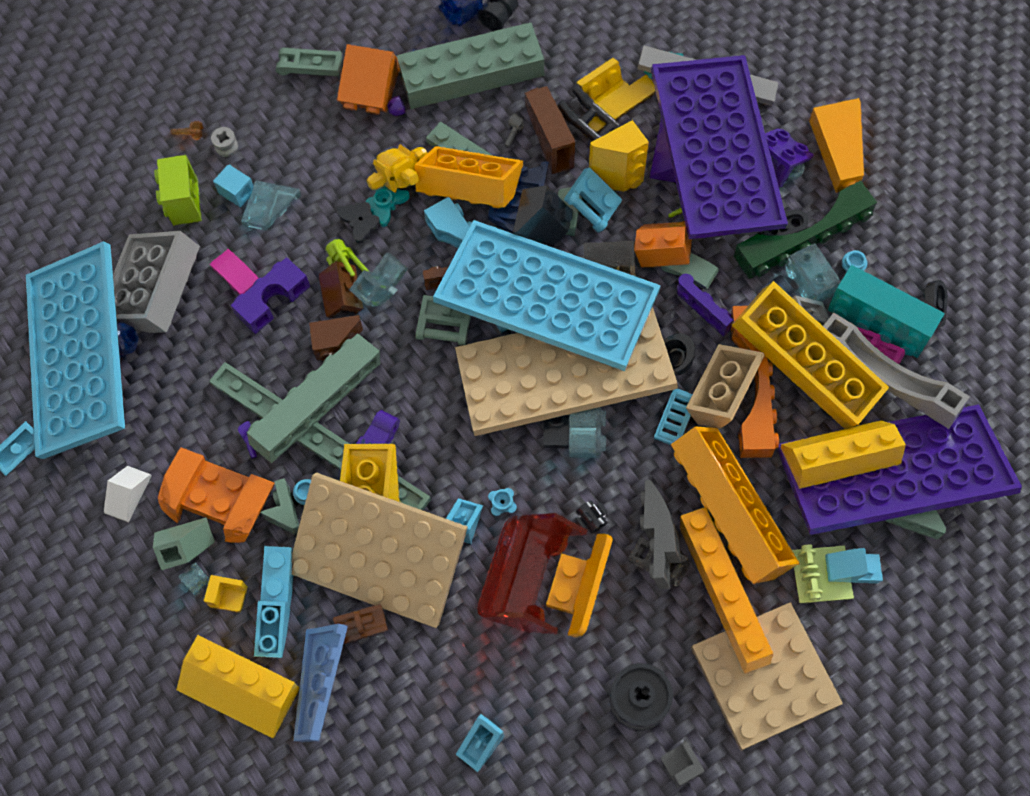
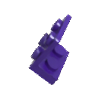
[765,128,814,188]

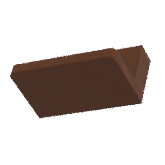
[319,261,364,318]

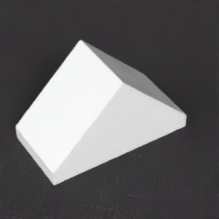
[104,466,152,523]

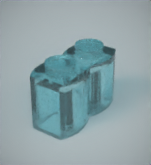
[569,407,606,458]

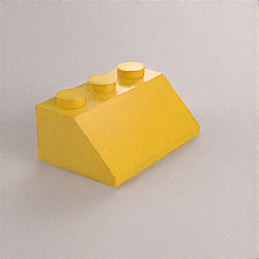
[589,120,649,192]

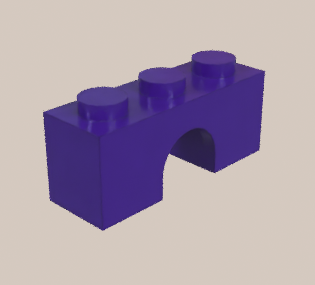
[231,257,310,335]

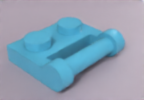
[564,167,622,233]

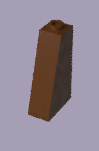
[525,86,575,174]

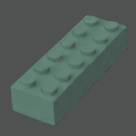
[397,22,544,109]

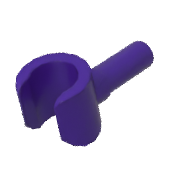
[238,421,257,459]

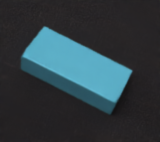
[0,421,35,476]

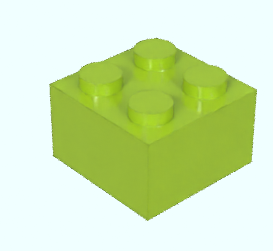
[154,155,202,226]

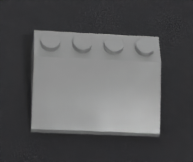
[113,231,200,333]

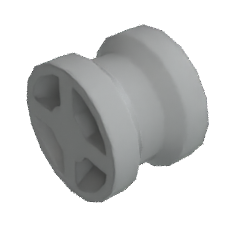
[211,127,238,157]

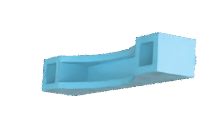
[424,197,508,333]

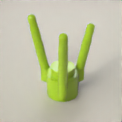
[326,239,375,281]

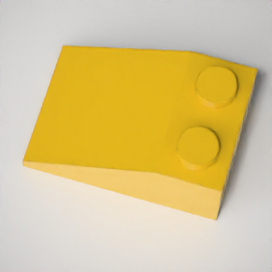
[340,444,399,502]

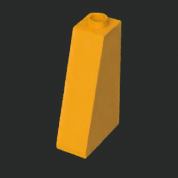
[809,98,864,192]

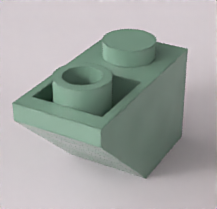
[153,517,215,570]

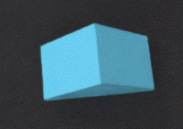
[446,498,483,544]
[456,714,505,772]

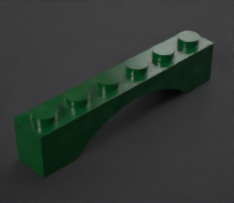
[733,180,877,279]

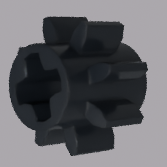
[575,501,608,534]

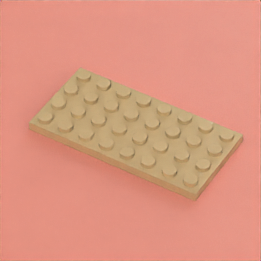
[455,307,678,436]

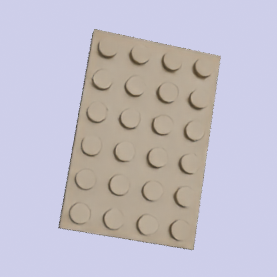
[291,473,468,628]

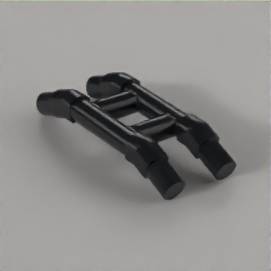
[557,84,623,141]

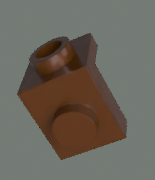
[423,266,448,290]

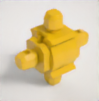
[366,144,427,192]

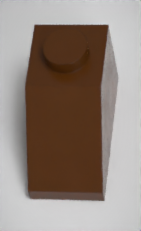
[309,315,363,361]

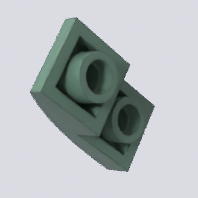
[661,253,719,290]

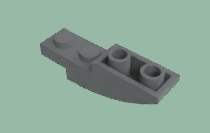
[640,480,681,589]

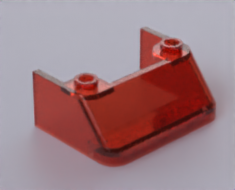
[477,513,587,634]

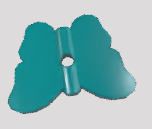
[366,186,410,227]

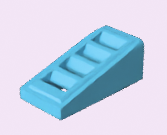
[654,389,693,445]

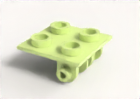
[792,545,854,603]

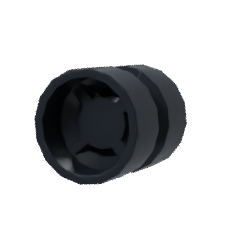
[477,0,519,31]

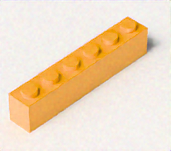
[680,507,773,674]

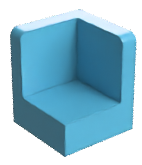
[213,165,255,208]

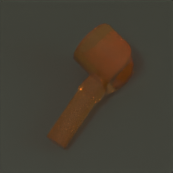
[170,121,203,140]

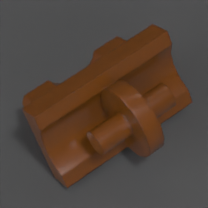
[333,604,388,645]

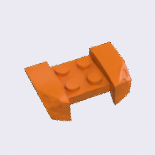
[158,447,275,543]

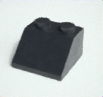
[513,185,573,247]

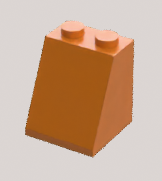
[337,44,399,115]

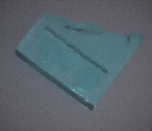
[241,180,301,230]

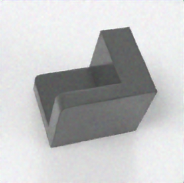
[661,740,704,788]

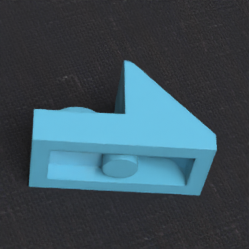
[825,548,883,583]

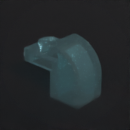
[349,253,408,307]

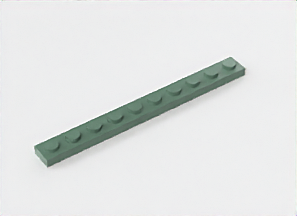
[209,362,431,510]

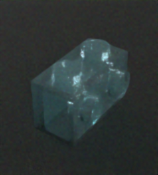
[786,243,841,302]

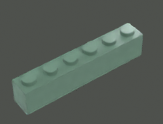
[247,334,380,463]

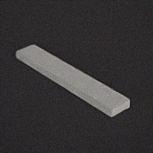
[637,46,778,106]

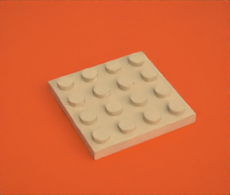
[691,602,843,751]

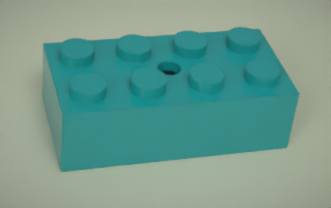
[827,265,945,358]

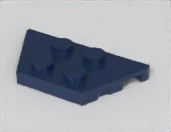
[488,162,549,234]

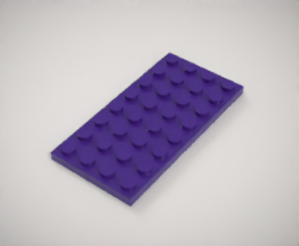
[651,55,788,239]
[777,404,1022,535]

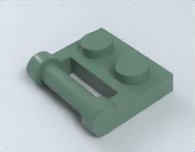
[416,295,471,346]

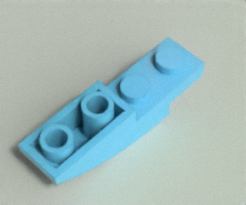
[254,546,294,658]

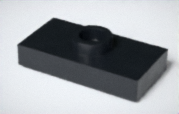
[543,414,569,448]

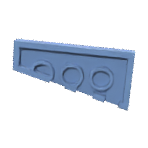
[293,624,347,742]

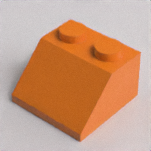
[634,222,692,267]

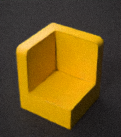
[204,575,248,613]

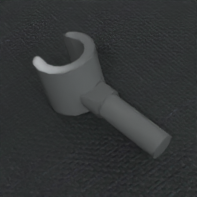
[505,114,524,148]

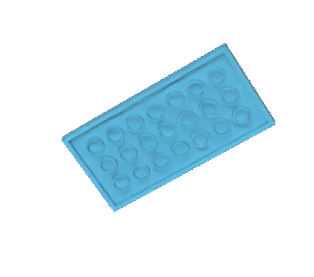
[433,220,661,371]
[26,241,125,459]

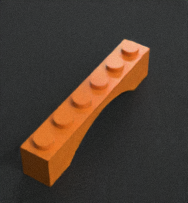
[730,306,779,458]

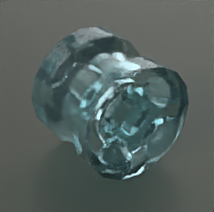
[178,562,210,596]

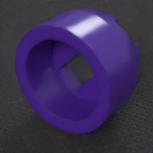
[387,95,406,116]

